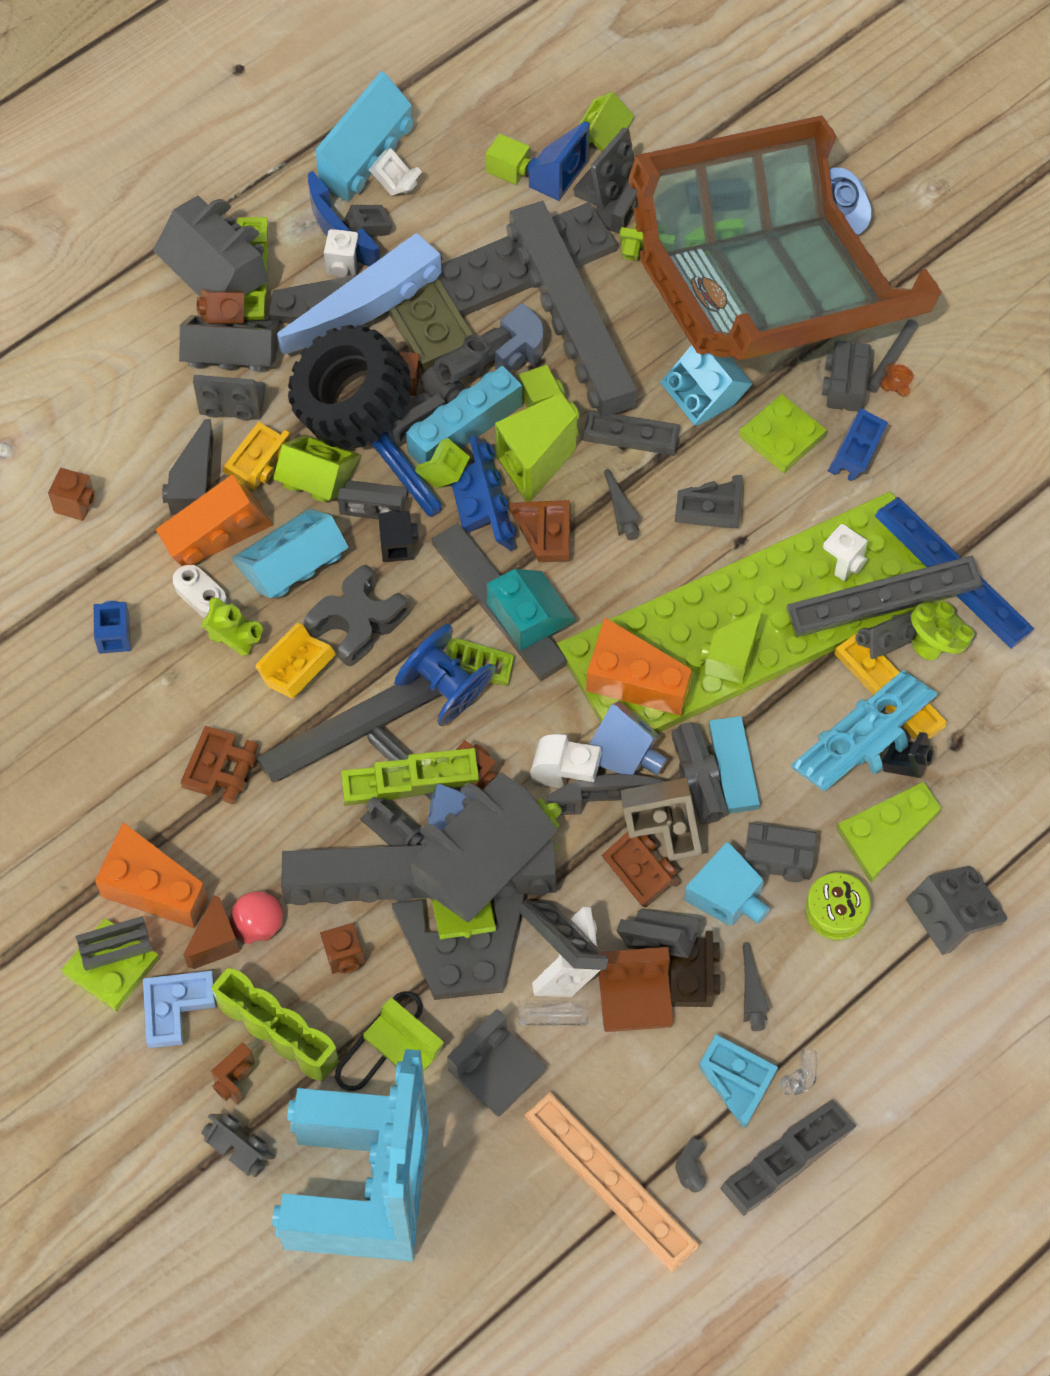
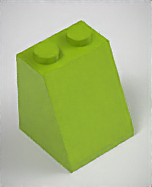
[495,392,579,502]

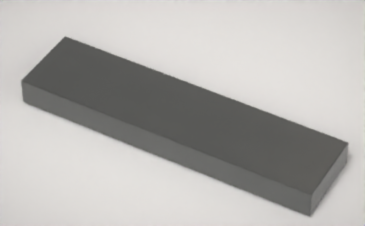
[519,901,608,970]

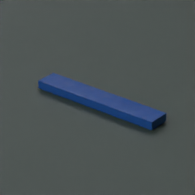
[875,497,1034,649]

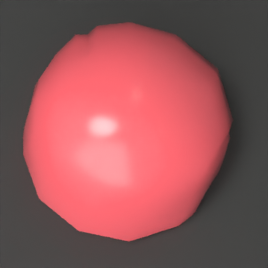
[229,891,284,944]

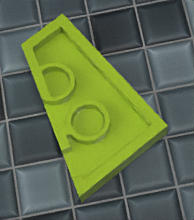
[836,781,941,883]

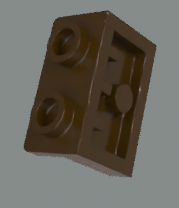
[670,931,720,1007]

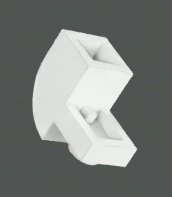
[530,734,602,788]

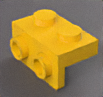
[223,421,290,491]
[256,623,336,699]

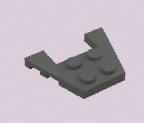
[392,894,524,1000]

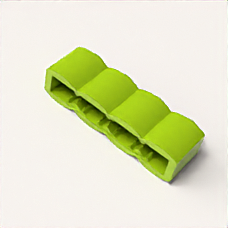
[211,968,339,1081]

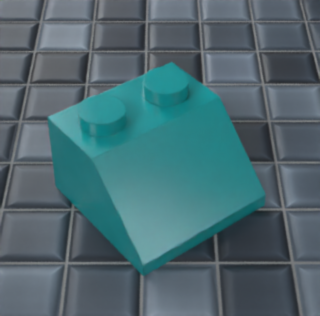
[487,569,575,651]

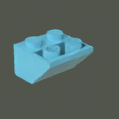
[660,345,753,426]

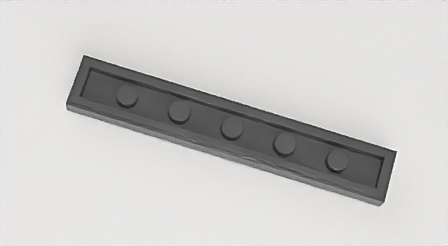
[432,523,567,681]
[786,555,983,638]
[256,675,441,783]

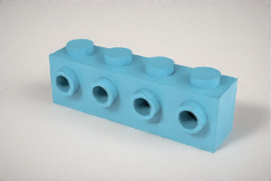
[406,366,522,464]

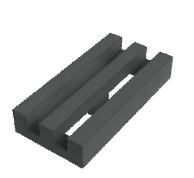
[76,916,153,971]

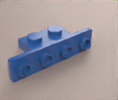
[451,435,517,551]

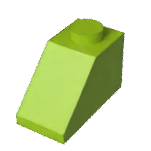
[701,612,761,684]

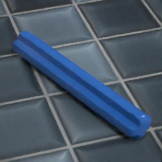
[370,432,442,517]

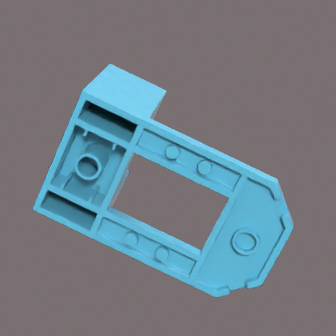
[272,1049,429,1262]

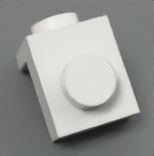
[369,148,422,196]
[324,229,358,278]
[823,524,868,582]

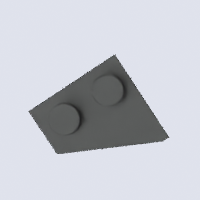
[675,475,743,528]

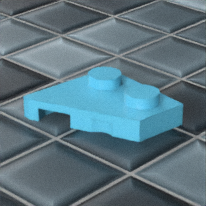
[699,1034,778,1128]

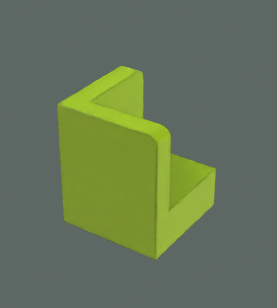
[415,438,470,488]

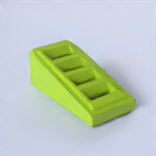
[446,638,514,686]

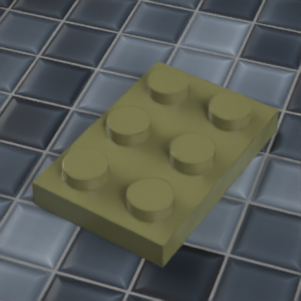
[387,278,473,371]

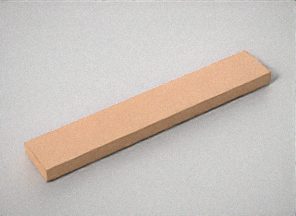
[524,1092,699,1272]

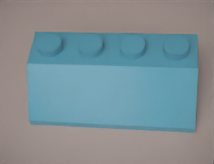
[315,71,414,202]

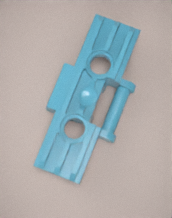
[791,670,937,792]

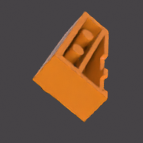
[155,474,273,566]
[586,618,692,716]
[95,822,208,929]

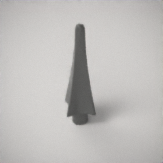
[604,469,640,540]
[742,942,769,1031]

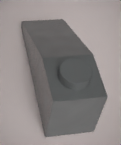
[162,419,214,515]

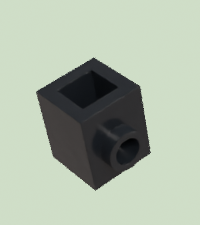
[378,510,419,562]

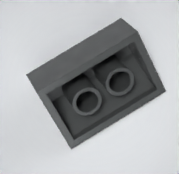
[179,315,280,371]

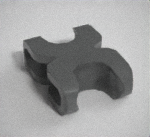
[303,565,411,666]

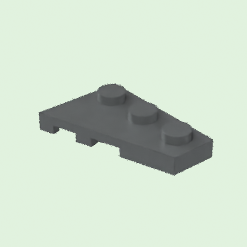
[269,274,359,324]

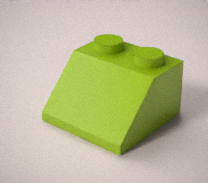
[273,434,361,502]

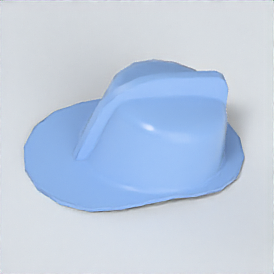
[829,167,872,235]

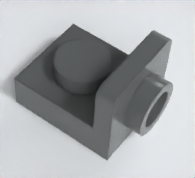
[342,205,393,235]

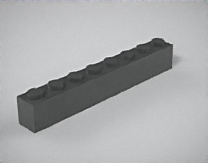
[506,200,637,418]
[281,840,557,905]

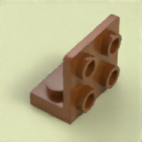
[598,947,673,1032]

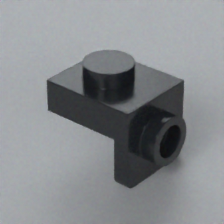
[882,732,934,778]

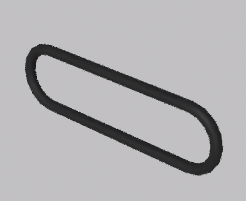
[335,991,423,1091]

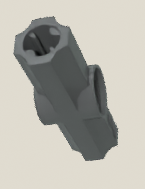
[433,326,511,385]
[671,722,728,824]

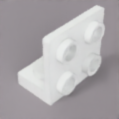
[532,906,600,997]

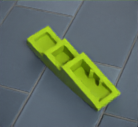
[341,748,479,806]

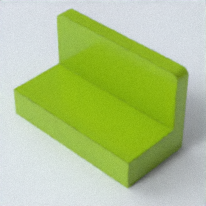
[579,92,634,152]
[363,997,444,1072]

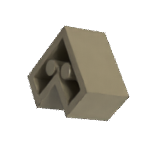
[620,777,702,861]

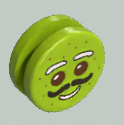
[805,872,871,940]

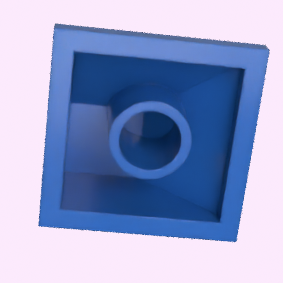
[527,121,590,201]

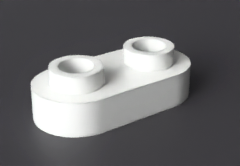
[173,565,227,618]

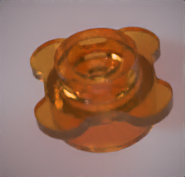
[881,363,914,397]

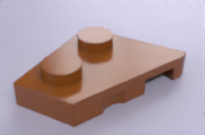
[509,500,571,562]

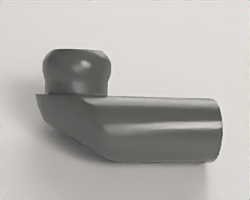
[675,1138,706,1193]

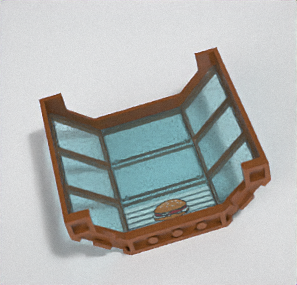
[629,115,942,360]

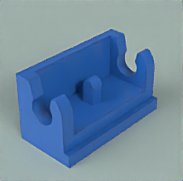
[827,408,888,481]

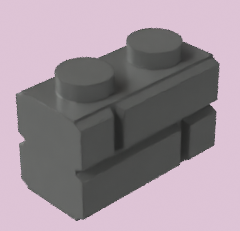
[822,340,871,412]
[744,822,817,882]

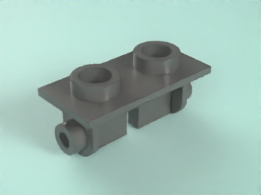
[855,611,916,659]
[360,796,424,847]
[201,1112,276,1177]

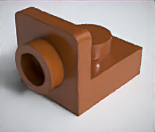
[320,923,365,974]
[211,1042,255,1105]

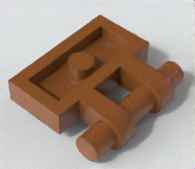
[181,726,258,804]

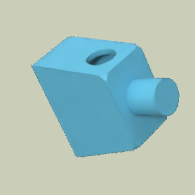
[684,842,770,926]

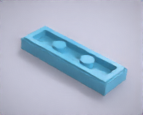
[708,716,760,814]

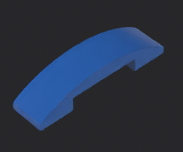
[308,171,380,266]

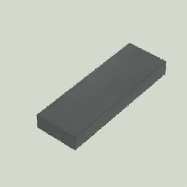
[583,410,680,456]

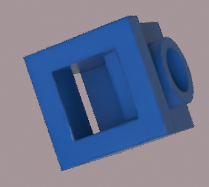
[93,601,131,654]

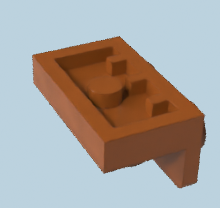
[601,831,682,907]

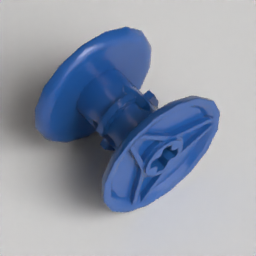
[394,623,496,727]

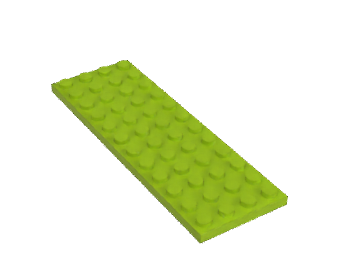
[557,491,948,733]

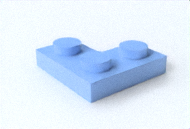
[143,971,216,1049]

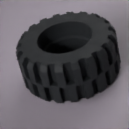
[288,325,412,449]

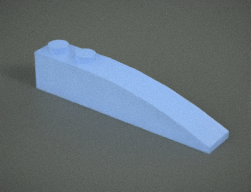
[277,233,442,354]

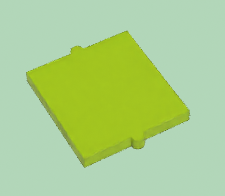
[431,899,496,940]

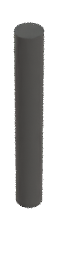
[867,319,918,393]

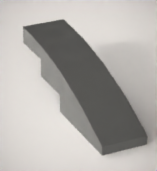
[720,1100,856,1216]

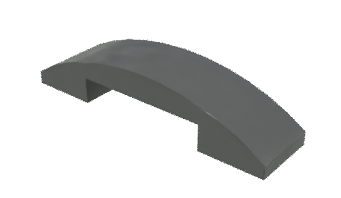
[548,774,664,815]

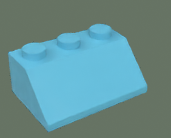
[231,508,349,598]

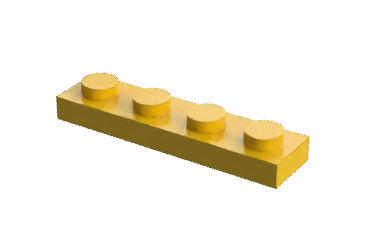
[834,632,947,740]

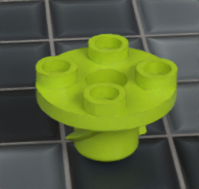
[911,601,975,661]

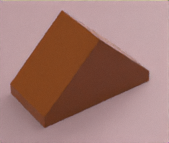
[183,895,239,969]

